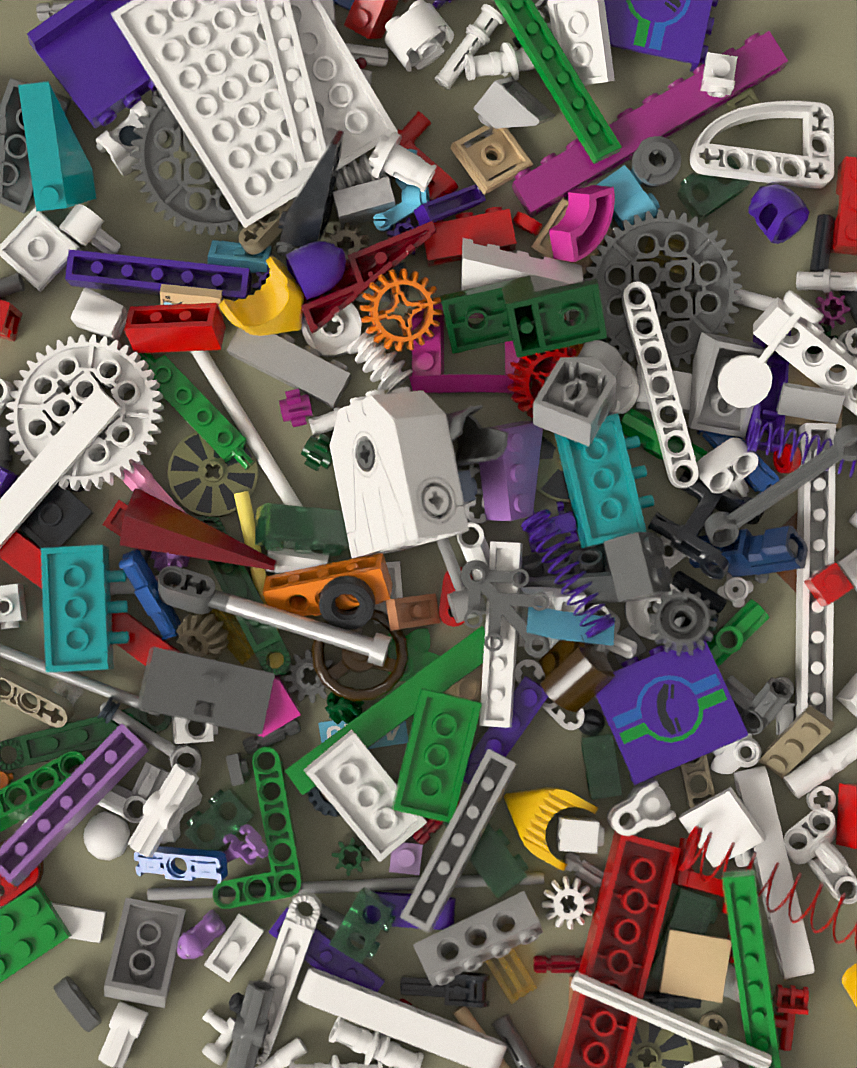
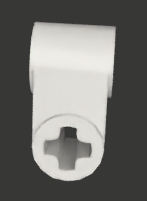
[807,844,857,904]

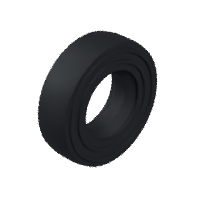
[319,576,375,630]

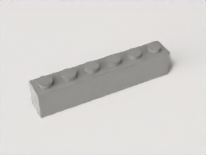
[400,749,518,932]

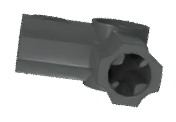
[725,675,792,735]

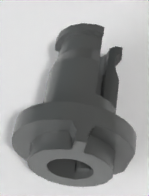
[632,136,681,188]

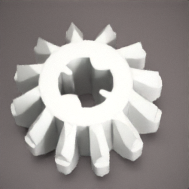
[542,876,594,929]

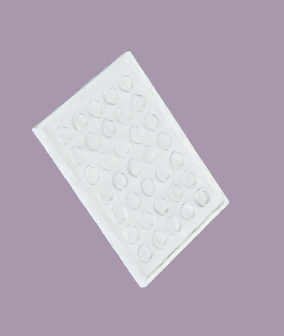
[111,0,398,228]

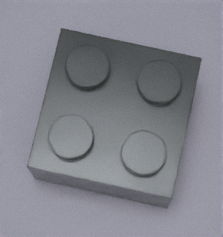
[603,532,672,602]

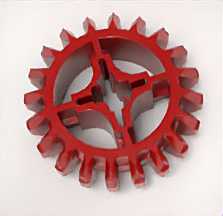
[506,347,577,418]

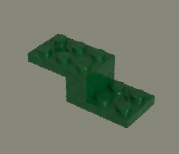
[440,275,607,358]

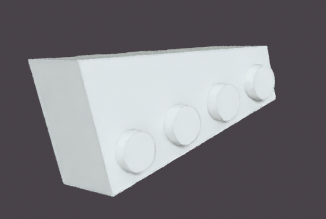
[461,238,583,311]

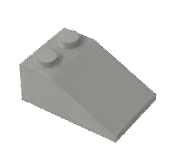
[688,332,767,438]
[104,898,186,1008]

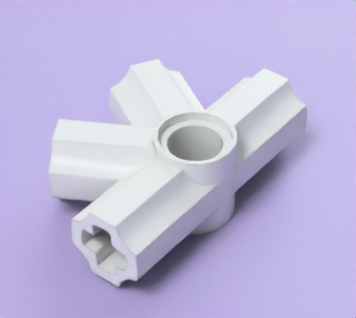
[128,764,202,858]

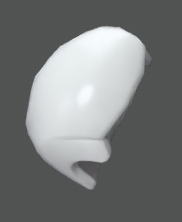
[84,811,130,861]

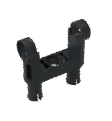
[648,471,764,580]

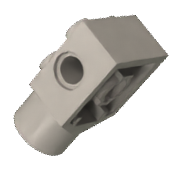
[533,340,623,446]

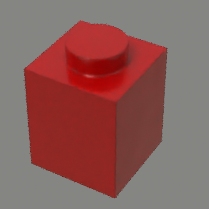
[803,562,854,607]

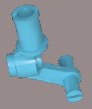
[373,149,429,232]

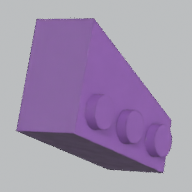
[479,421,543,521]

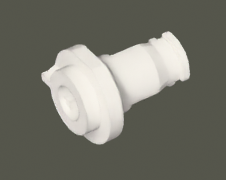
[369,132,437,192]

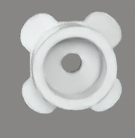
[717,573,754,607]

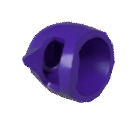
[748,183,810,244]
[286,241,346,299]

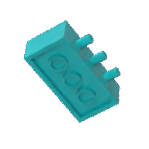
[554,413,655,548]
[41,545,129,673]

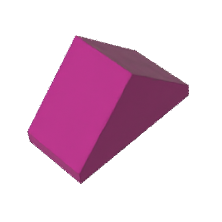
[257,676,301,737]

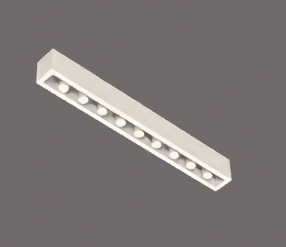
[795,423,836,720]

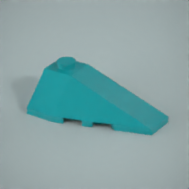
[18,81,96,212]

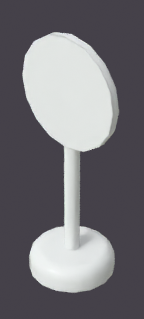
[718,290,824,408]

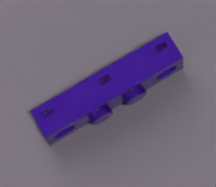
[745,331,791,452]

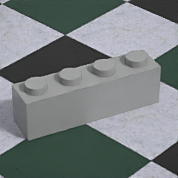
[227,328,351,408]

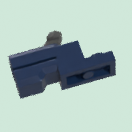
[689,526,808,583]

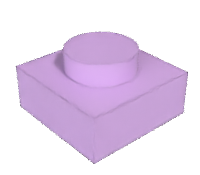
[389,842,423,875]

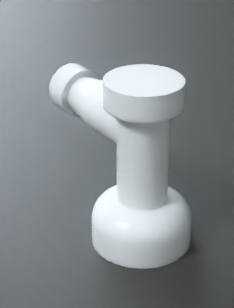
[202,1009,236,1066]

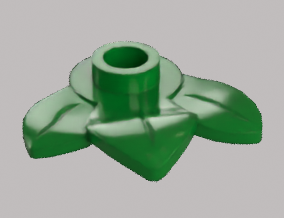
[387,628,440,681]

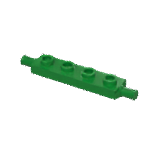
[138,353,255,470]

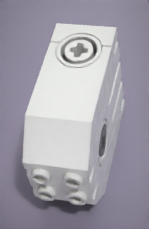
[330,387,469,558]

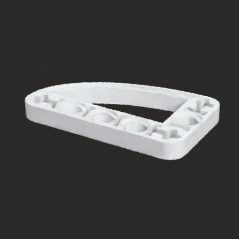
[690,101,834,189]

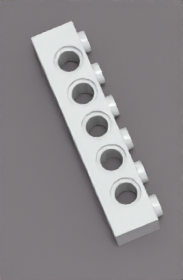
[753,297,857,416]

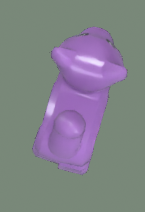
[177,910,226,959]

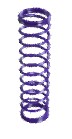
[747,418,857,478]
[521,509,616,638]

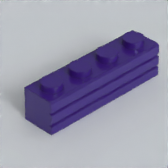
[413,184,486,226]

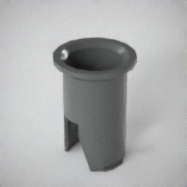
[445,405,508,472]

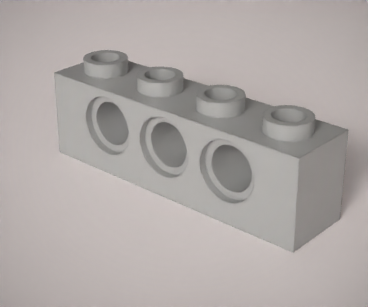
[413,891,543,987]

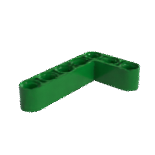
[213,747,303,909]
[0,751,86,832]

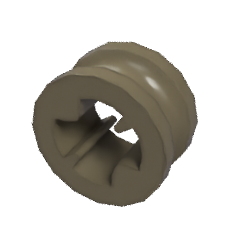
[699,1012,728,1036]

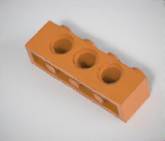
[263,553,392,616]

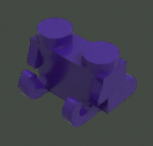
[526,501,578,553]

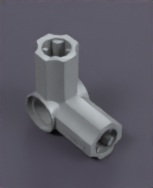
[98,762,170,823]

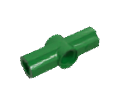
[620,408,708,473]
[706,599,770,667]

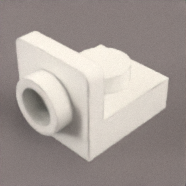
[701,52,737,97]

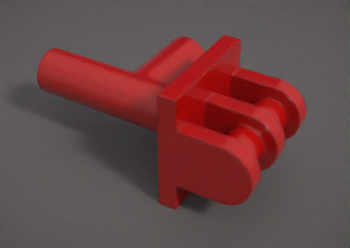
[773,984,809,1051]

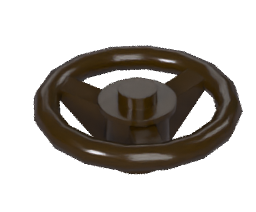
[312,606,409,701]

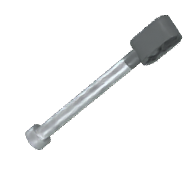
[158,566,392,667]

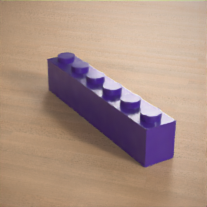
[65,249,252,301]

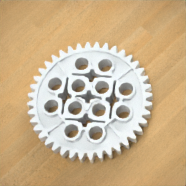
[6,334,164,491]

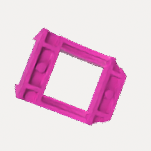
[409,303,537,394]

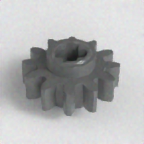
[283,649,333,703]

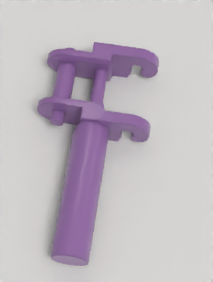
[223,824,268,865]

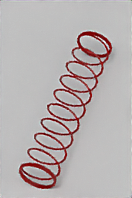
[677,825,857,950]

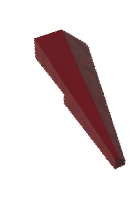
[300,221,437,334]
[119,488,277,571]

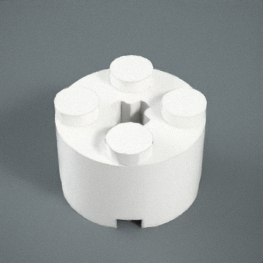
[385,0,454,72]

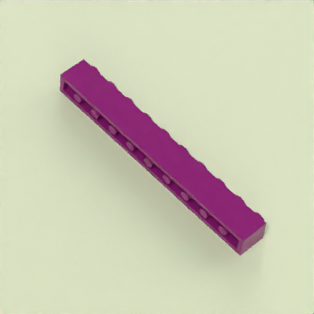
[512,31,788,218]

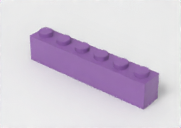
[0,723,149,887]

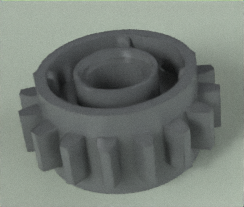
[649,588,717,656]

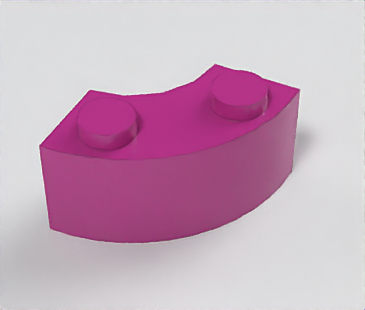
[549,185,615,262]

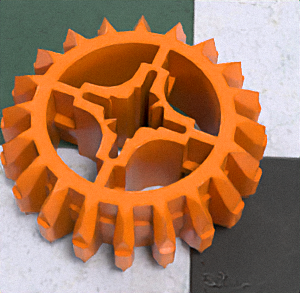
[360,268,442,352]

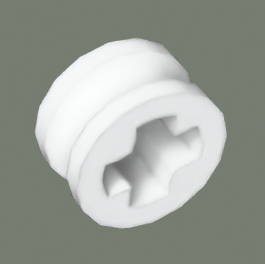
[806,785,836,811]

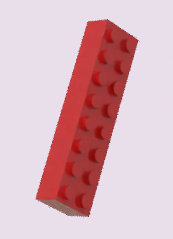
[554,831,681,1068]

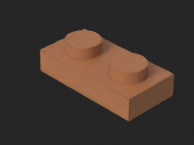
[386,593,441,631]

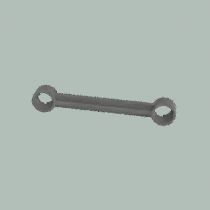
[704,425,857,547]

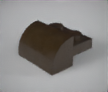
[539,636,615,713]

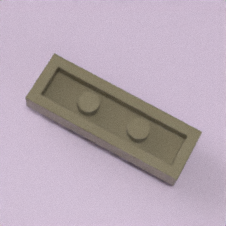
[759,705,835,779]

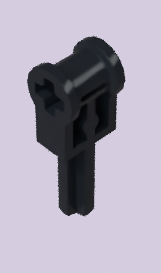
[400,972,491,1008]

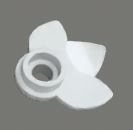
[710,733,761,774]

